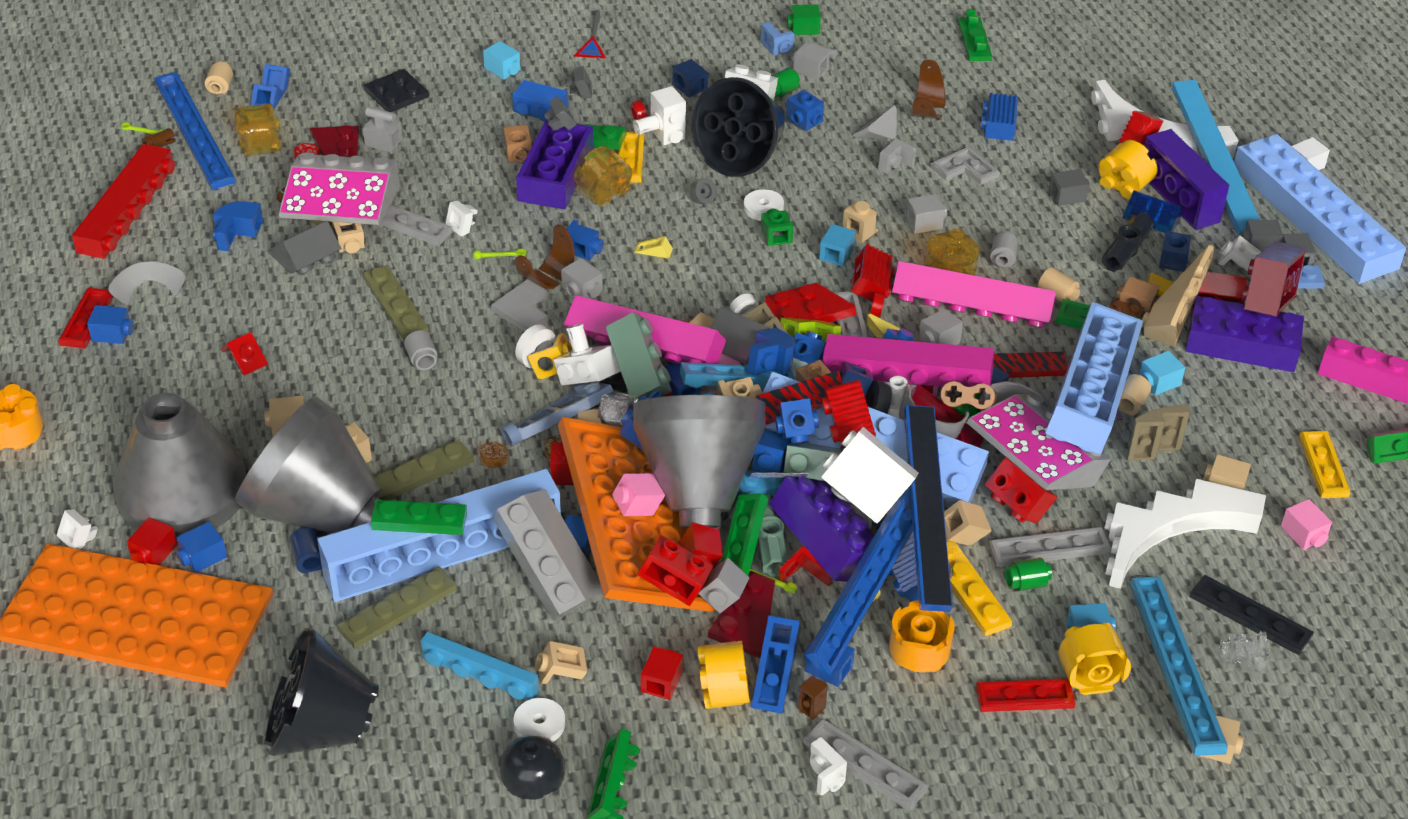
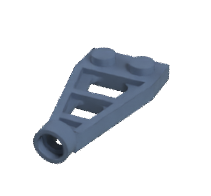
[500,381,615,447]

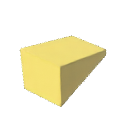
[634,236,673,259]
[867,314,900,339]

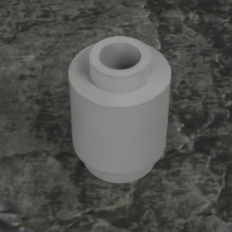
[990,231,1018,267]
[404,330,438,370]

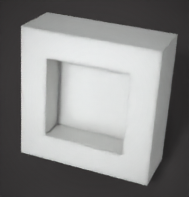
[445,201,478,236]
[56,509,98,550]

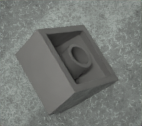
[267,221,342,275]

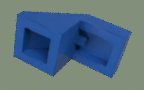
[250,64,291,111]

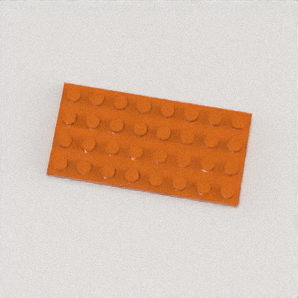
[558,417,715,612]
[0,543,274,688]

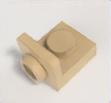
[535,641,587,684]

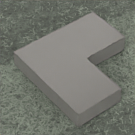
[930,147,1000,185]
[491,279,548,331]

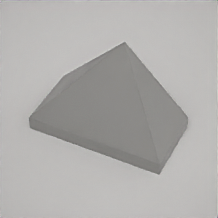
[852,105,897,139]

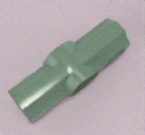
[757,494,789,577]

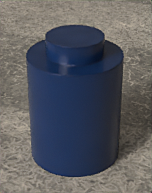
[289,527,322,574]

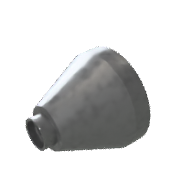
[113,393,247,539]
[634,395,765,528]
[235,396,381,534]

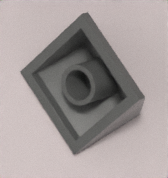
[711,306,771,365]

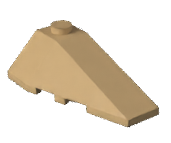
[1142,245,1214,347]

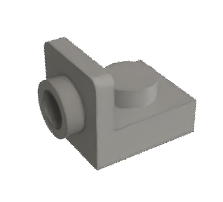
[878,139,916,174]

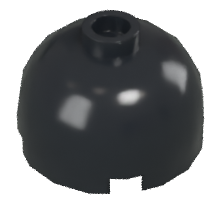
[500,734,565,800]

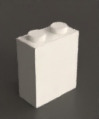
[822,427,919,523]

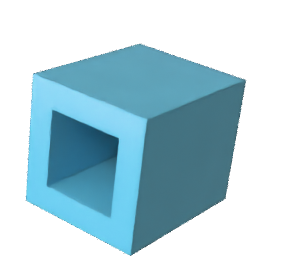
[483,41,520,79]
[1139,351,1186,396]

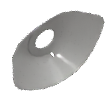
[108,261,185,305]

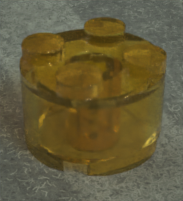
[235,103,281,156]
[574,146,632,207]
[925,229,979,276]

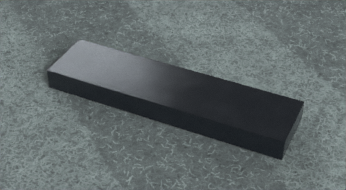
[1189,575,1314,656]

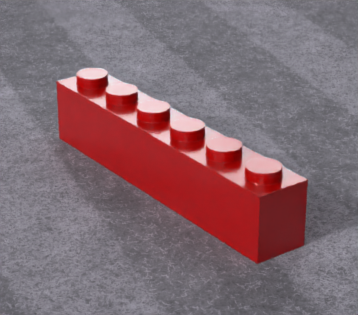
[72,144,175,259]

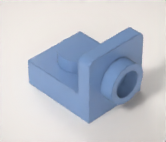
[760,22,795,56]
[1298,265,1325,288]

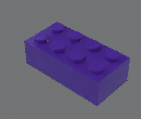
[516,119,594,210]
[1144,129,1230,230]
[1186,296,1304,372]
[769,477,875,582]

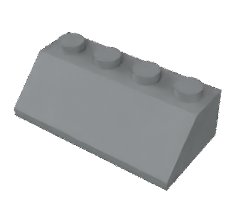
[493,489,603,622]

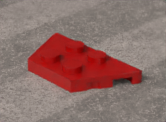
[765,282,856,323]

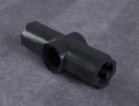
[1102,211,1154,273]

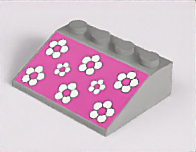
[279,152,400,225]
[966,393,1111,490]

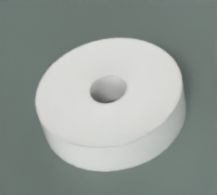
[744,189,784,221]
[515,324,556,368]
[514,698,565,741]

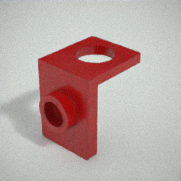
[220,332,268,376]
[778,546,833,587]

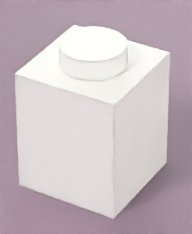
[1292,137,1330,170]

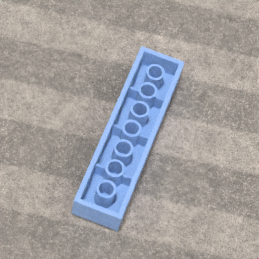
[1234,134,1406,284]
[1046,302,1143,454]
[762,372,989,508]
[317,469,561,602]

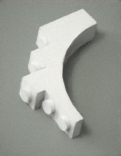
[1091,80,1238,159]
[1104,479,1266,589]

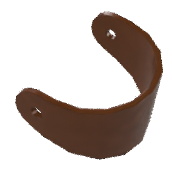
[912,60,946,119]
[515,224,575,289]

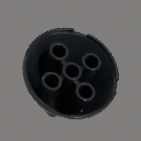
[691,77,785,177]
[264,628,379,756]

